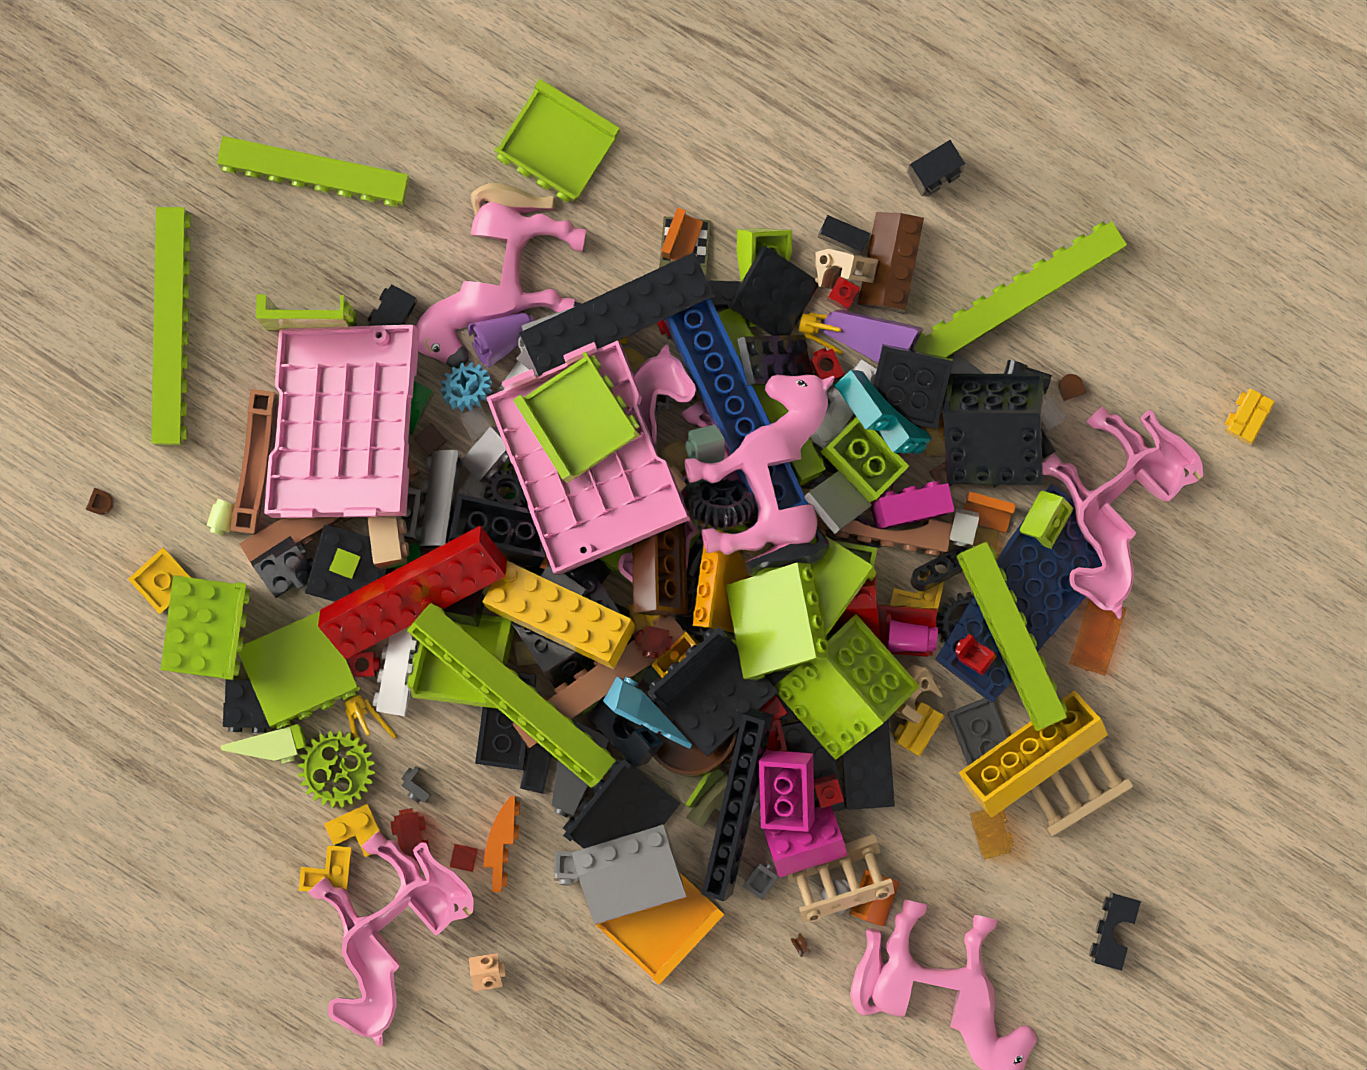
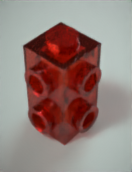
[634,625,672,659]
[391,808,430,861]

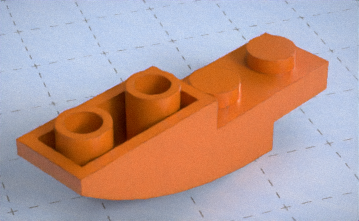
[483,796,520,892]

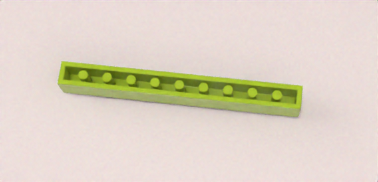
[151,207,191,446]
[913,221,1127,358]
[407,603,616,788]

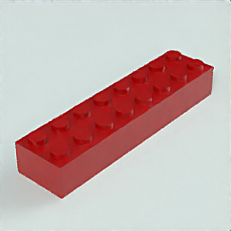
[318,526,507,659]

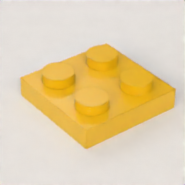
[128,547,191,615]

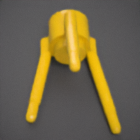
[799,312,843,355]
[344,695,396,746]

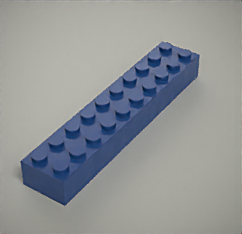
[664,299,808,517]

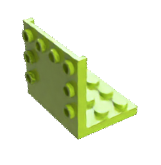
[160,575,250,680]
[774,614,920,760]

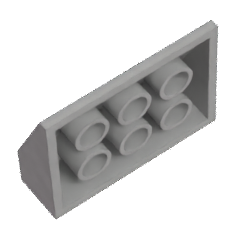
[416,450,463,549]
[572,825,687,924]

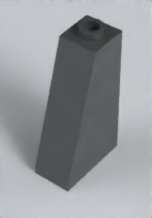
[551,719,609,818]

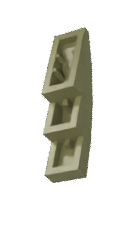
[686,770,730,828]

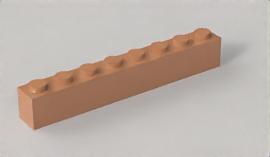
[239,454,420,567]
[512,615,684,748]

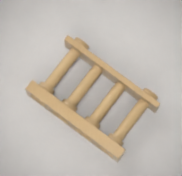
[1031,738,1134,836]
[787,834,895,923]

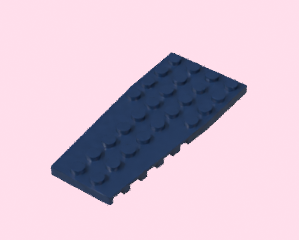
[935,483,1102,703]

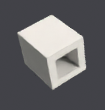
[950,508,979,546]

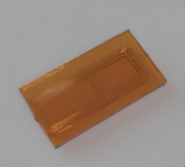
[1069,599,1127,676]

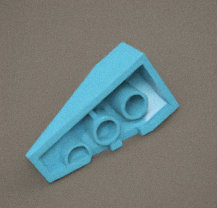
[603,676,692,749]

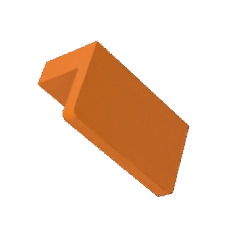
[661,207,703,261]
[964,492,1016,533]
[849,869,899,927]

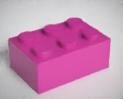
[870,481,955,530]
[759,750,815,832]
[763,805,847,878]

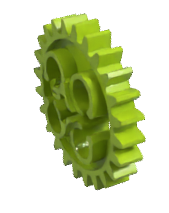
[297,730,376,808]

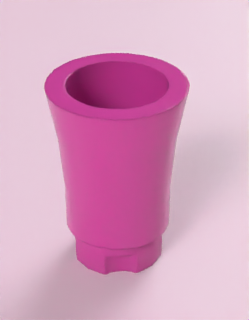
[888,620,938,652]

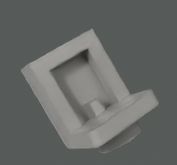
[553,851,579,886]

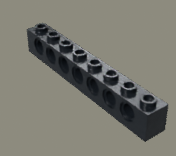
[702,708,774,902]

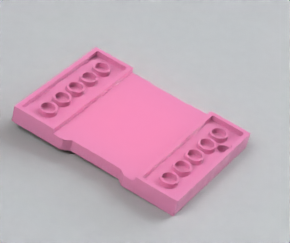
[264,325,420,518]
[486,341,690,576]

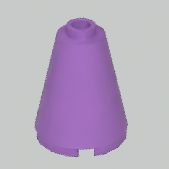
[467,313,534,368]

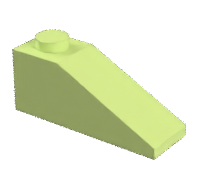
[220,727,300,764]

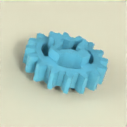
[440,362,493,412]

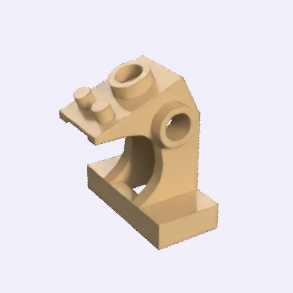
[815,249,878,289]
[892,664,942,724]

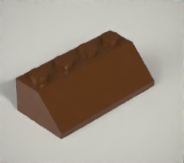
[858,212,924,314]
[632,522,688,616]

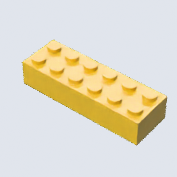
[482,561,636,669]
[958,690,1108,818]

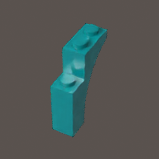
[835,370,932,454]

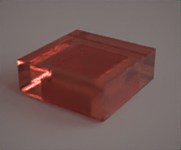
[450,843,478,872]

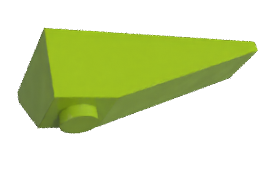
[736,228,792,327]

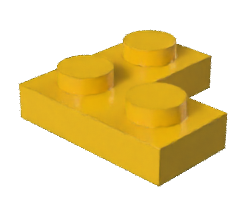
[890,572,944,616]
[324,804,381,857]
[298,845,352,892]

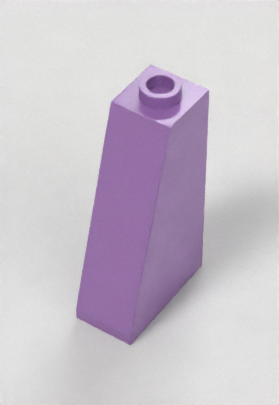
[823,309,924,363]

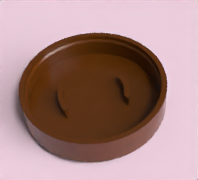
[643,699,739,777]

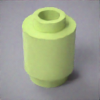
[206,499,235,536]

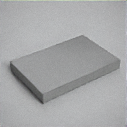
[804,471,872,534]

